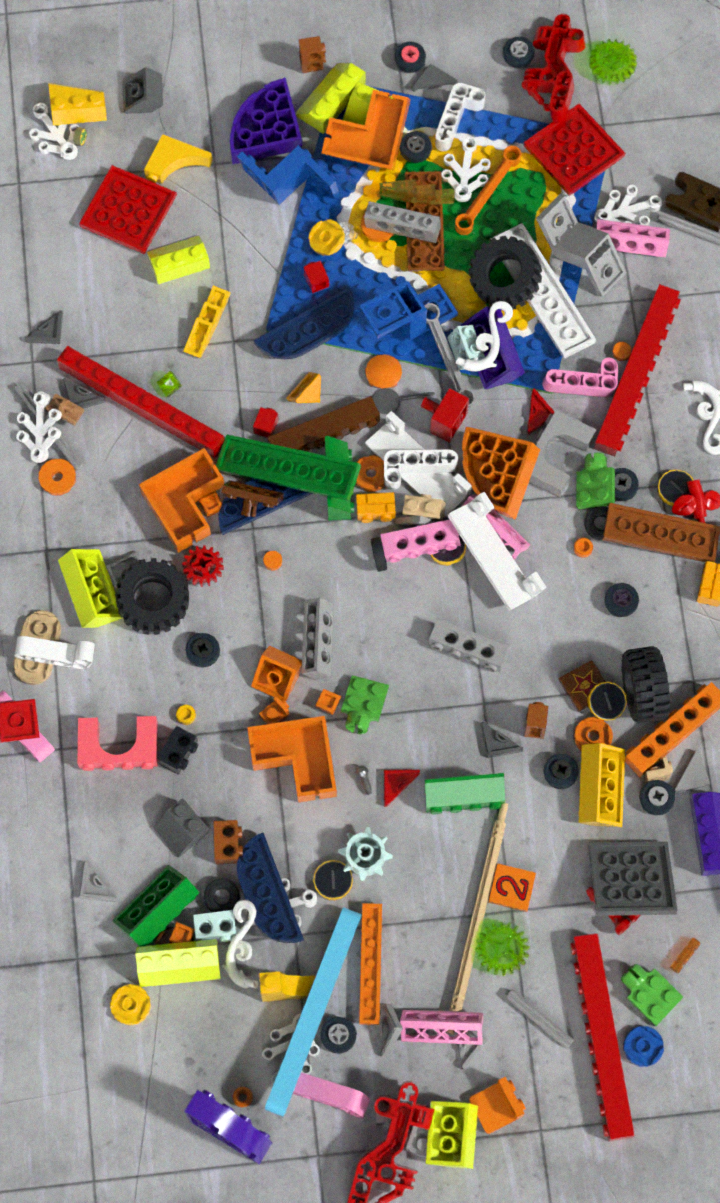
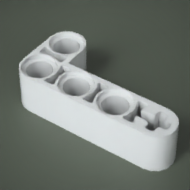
[435,83,485,151]
[384,450,458,490]
[14,636,95,669]

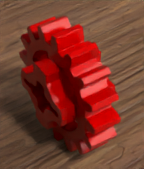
[182,545,224,587]

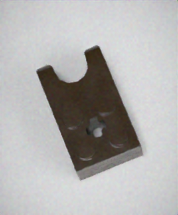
[663,172,720,233]

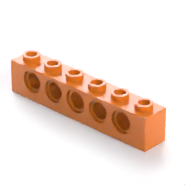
[625,682,720,778]

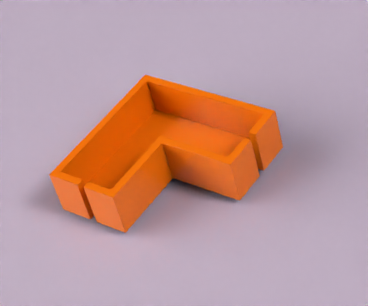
[321,89,411,171]
[139,448,224,553]
[247,716,337,803]

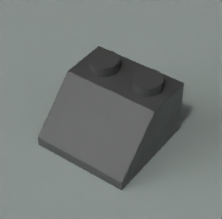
[123,67,163,114]
[154,798,209,858]

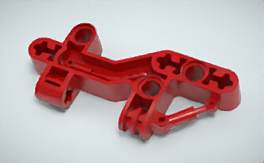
[521,14,586,123]
[347,1080,435,1203]

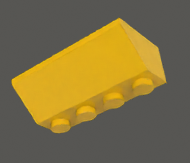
[578,743,625,827]

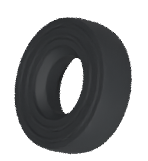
[584,506,608,540]
[371,537,387,572]
[204,878,240,912]

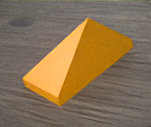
[286,372,321,403]

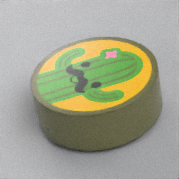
[73,127,87,146]

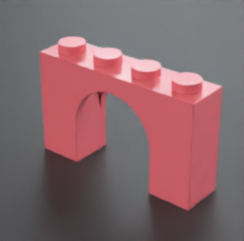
[78,716,158,771]

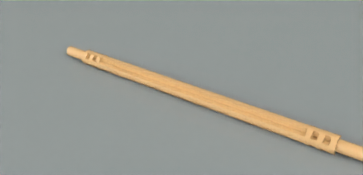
[446,803,509,1035]

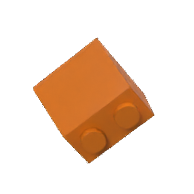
[251,646,302,701]

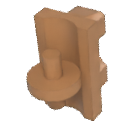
[46,393,84,426]

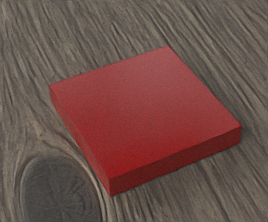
[0,699,40,743]

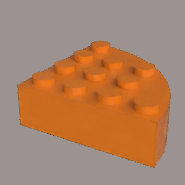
[462,426,540,520]

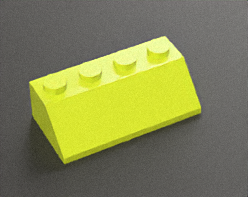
[295,63,366,134]
[58,549,122,628]
[135,939,221,987]

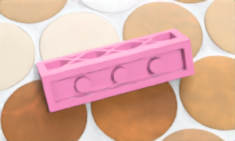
[461,494,530,560]
[400,1010,484,1045]

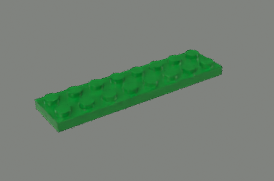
[216,434,361,501]

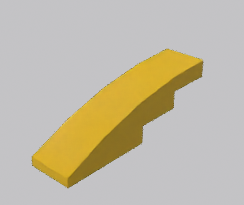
[183,286,231,359]

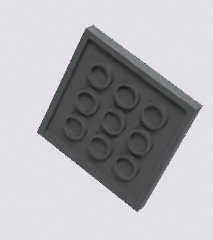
[588,842,678,916]

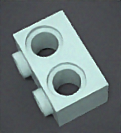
[447,325,485,370]
[193,910,237,942]

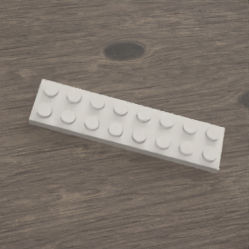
[491,223,596,359]

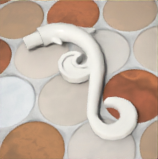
[456,301,513,371]
[683,380,720,455]
[222,900,258,988]

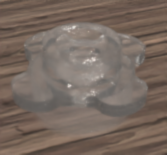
[342,223,358,245]

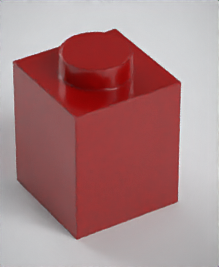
[304,260,329,293]
[253,407,279,438]

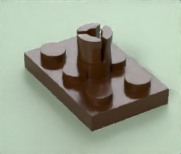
[221,480,284,517]

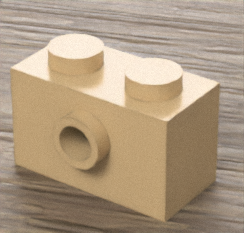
[402,494,446,521]

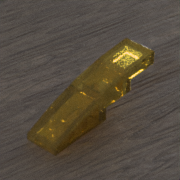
[379,179,455,205]

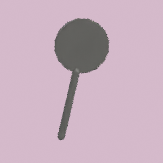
[373,388,435,414]

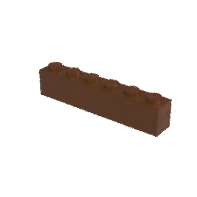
[268,396,380,452]

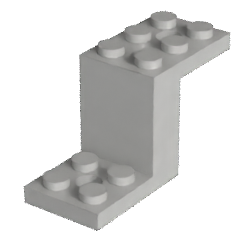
[536,194,626,297]

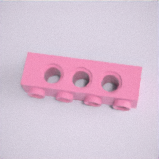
[596,219,670,257]
[380,520,461,563]

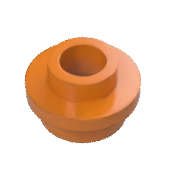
[233,1087,253,1108]

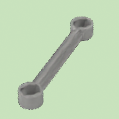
[424,303,476,408]

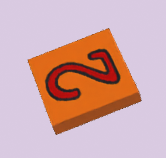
[488,863,536,912]

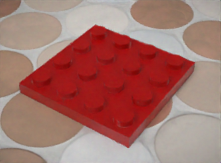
[523,103,625,196]
[79,165,177,255]

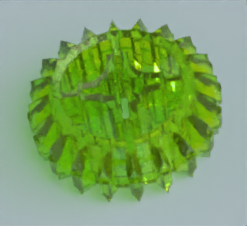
[589,38,637,85]
[475,921,530,976]

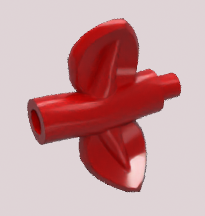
[672,479,720,523]

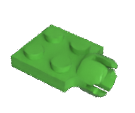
[576,452,615,510]
[341,675,389,735]
[621,964,683,1026]

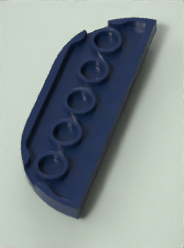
[254,287,354,359]
[218,479,313,535]
[237,832,304,943]

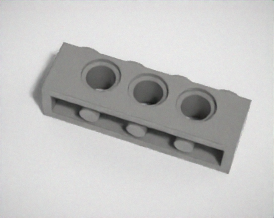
[364,201,441,243]
[301,597,334,680]
[429,618,510,672]

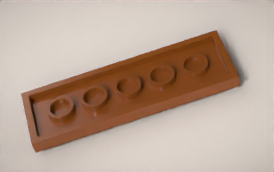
[602,503,720,563]

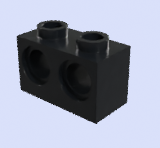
[157,725,199,775]

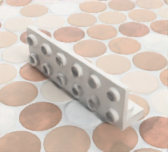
[365,411,472,518]
[448,492,547,611]

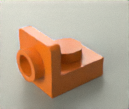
[259,696,289,724]

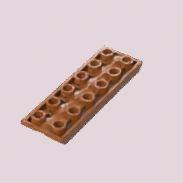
[405,171,445,271]

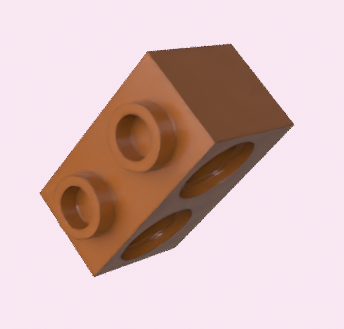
[298,36,326,74]
[524,702,548,739]
[214,820,243,864]

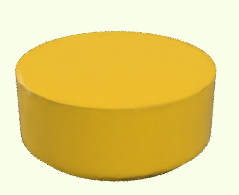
[176,705,196,725]

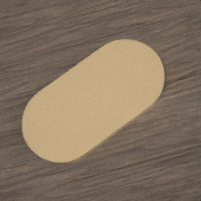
[13,610,61,685]

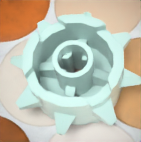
[338,827,393,881]

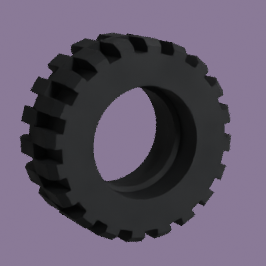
[469,236,542,310]
[115,558,189,635]
[621,646,671,723]

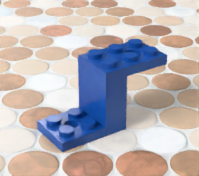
[237,145,340,205]
[359,281,458,340]

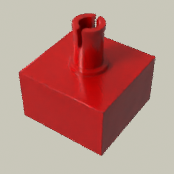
[421,388,469,443]

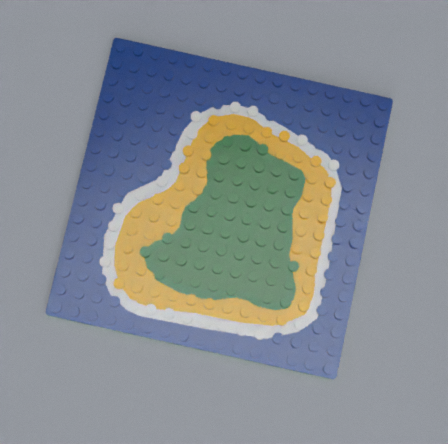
[266,86,612,394]

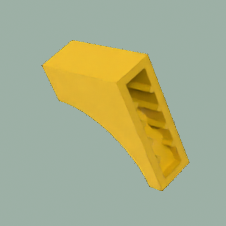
[144,134,213,184]
[259,971,316,1002]

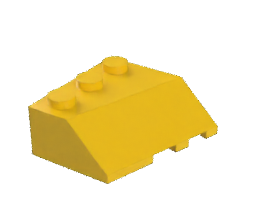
[48,82,107,125]

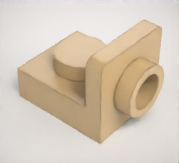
[644,757,673,784]

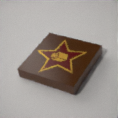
[558,660,606,712]

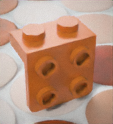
[469,1077,526,1134]

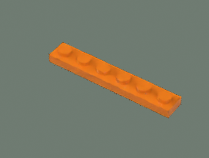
[359,903,382,1025]

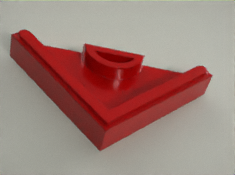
[527,388,555,435]
[384,770,420,807]

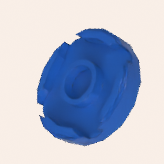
[623,1026,664,1067]

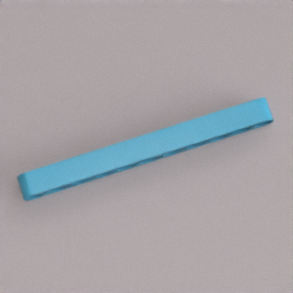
[264,907,362,1117]

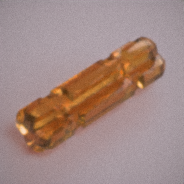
[670,938,701,974]

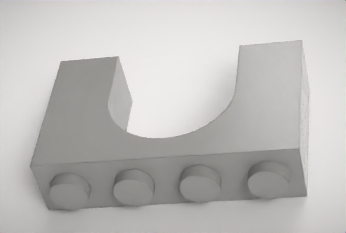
[529,409,596,497]

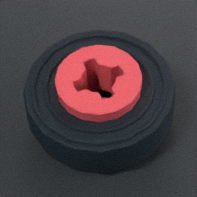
[394,41,426,73]

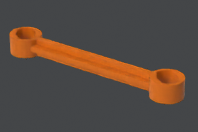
[455,146,521,235]

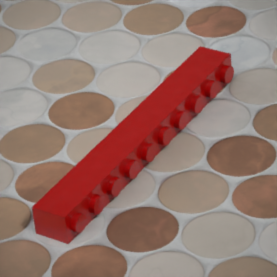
[594,284,681,457]
[57,346,224,459]
[570,933,635,1142]

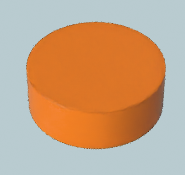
[612,342,632,361]
[574,538,593,558]
[263,551,283,571]

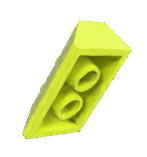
[343,82,393,125]
[147,236,210,284]
[426,1101,478,1169]

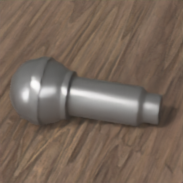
[355,765,372,795]

